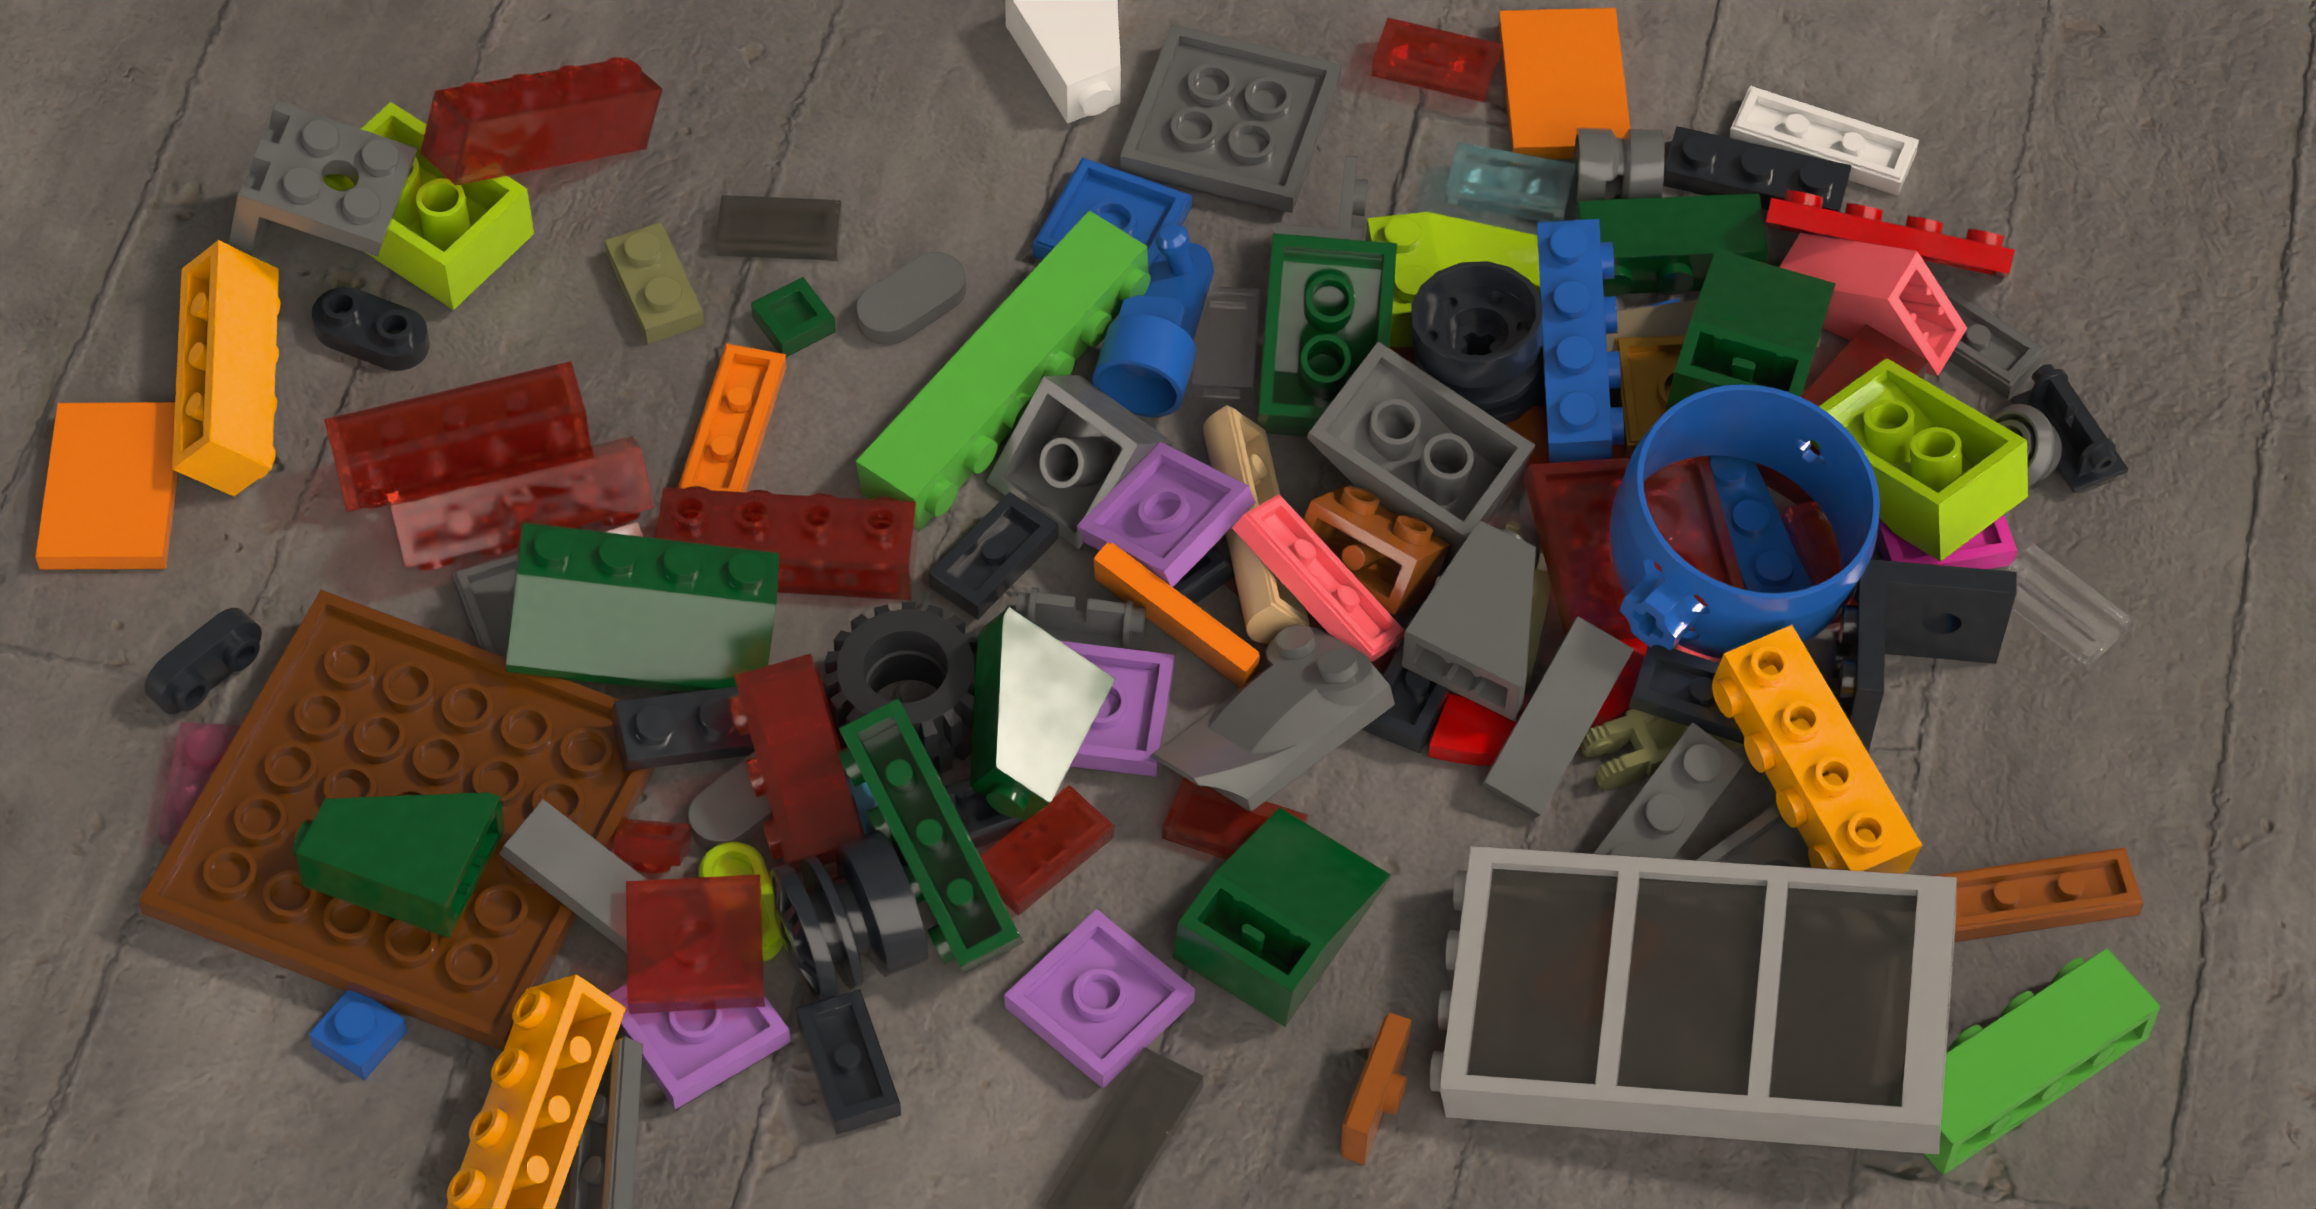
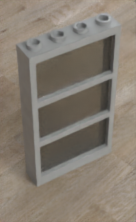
[1430,846,1957,1155]

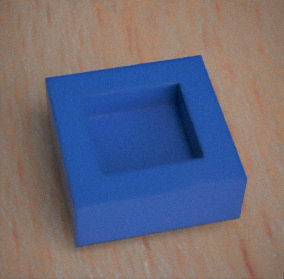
[309,990,408,1081]

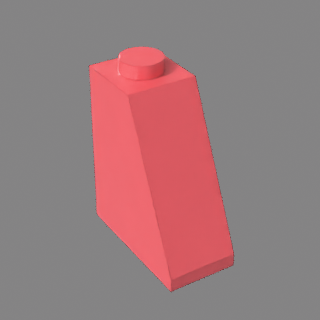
[1780,233,1967,376]

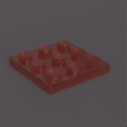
[1523,456,1745,640]

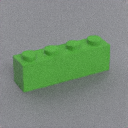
[1893,948,2161,1175]

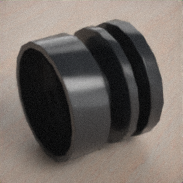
[1411,261,1544,425]
[770,830,929,1001]

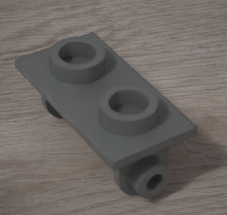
[1016,587,1148,651]

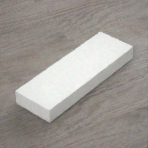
[1729,86,1919,196]

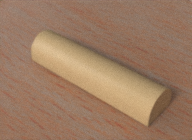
[1203,405,1310,644]

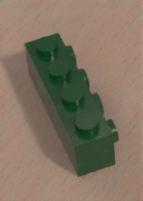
[837,698,1024,973]

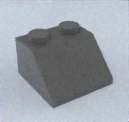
[986,375,1173,550]

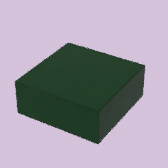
[751,277,836,357]

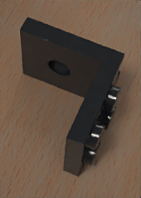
[1831,559,2017,753]

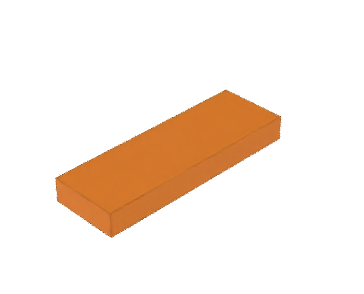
[677,343,787,515]
[1093,542,1260,688]

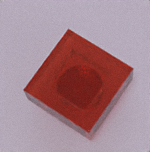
[614,819,691,873]

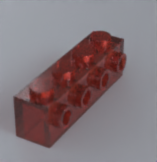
[420,57,663,186]
[324,361,592,512]
[386,436,655,570]
[656,486,918,600]

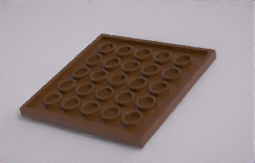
[138,590,656,1051]

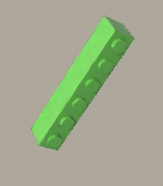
[856,210,1151,532]

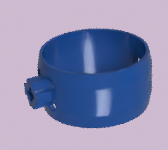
[1610,384,1880,659]

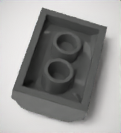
[1151,625,1395,812]

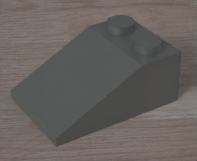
[1307,342,1535,564]

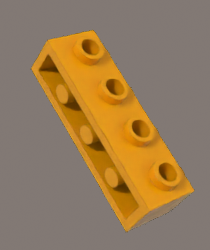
[172,240,281,497]
[1712,625,1922,874]
[446,974,626,1209]

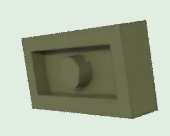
[605,222,705,345]

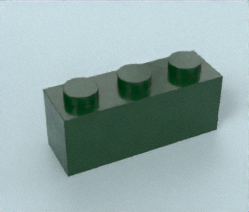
[1576,193,1768,297]

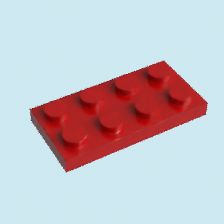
[1766,190,2015,278]

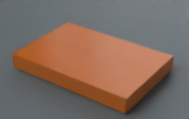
[1498,8,1631,161]
[35,402,178,570]

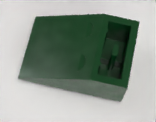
[1666,249,1836,409]
[1172,807,1391,1027]

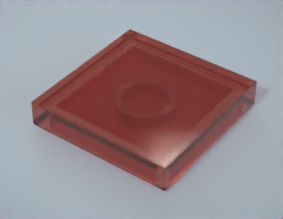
[626,874,765,1014]

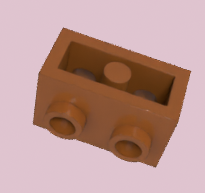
[1304,486,1451,615]

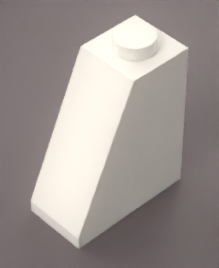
[1005,0,1121,124]

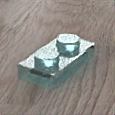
[1445,142,1576,222]

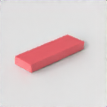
[1232,494,1405,662]

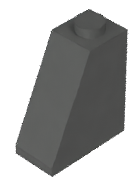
[1402,520,1536,722]

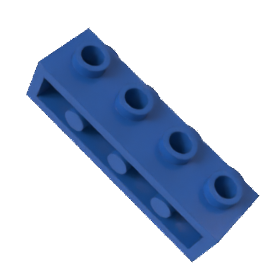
[1537,219,1624,477]

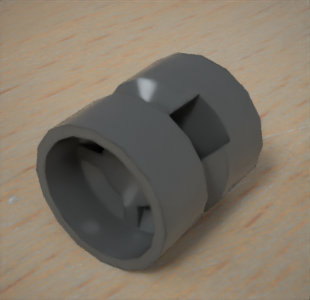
[1573,128,1665,206]

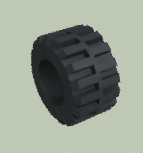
[824,602,977,774]

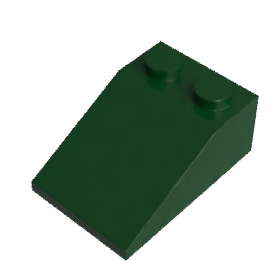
[1256,233,1397,437]

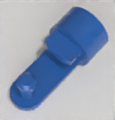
[1092,223,1214,417]

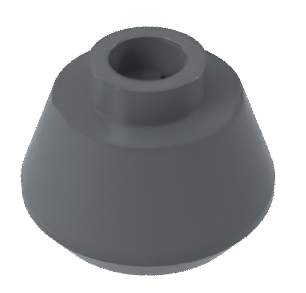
[1990,404,2062,486]

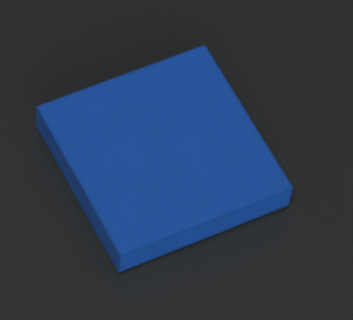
[1033,157,1192,275]

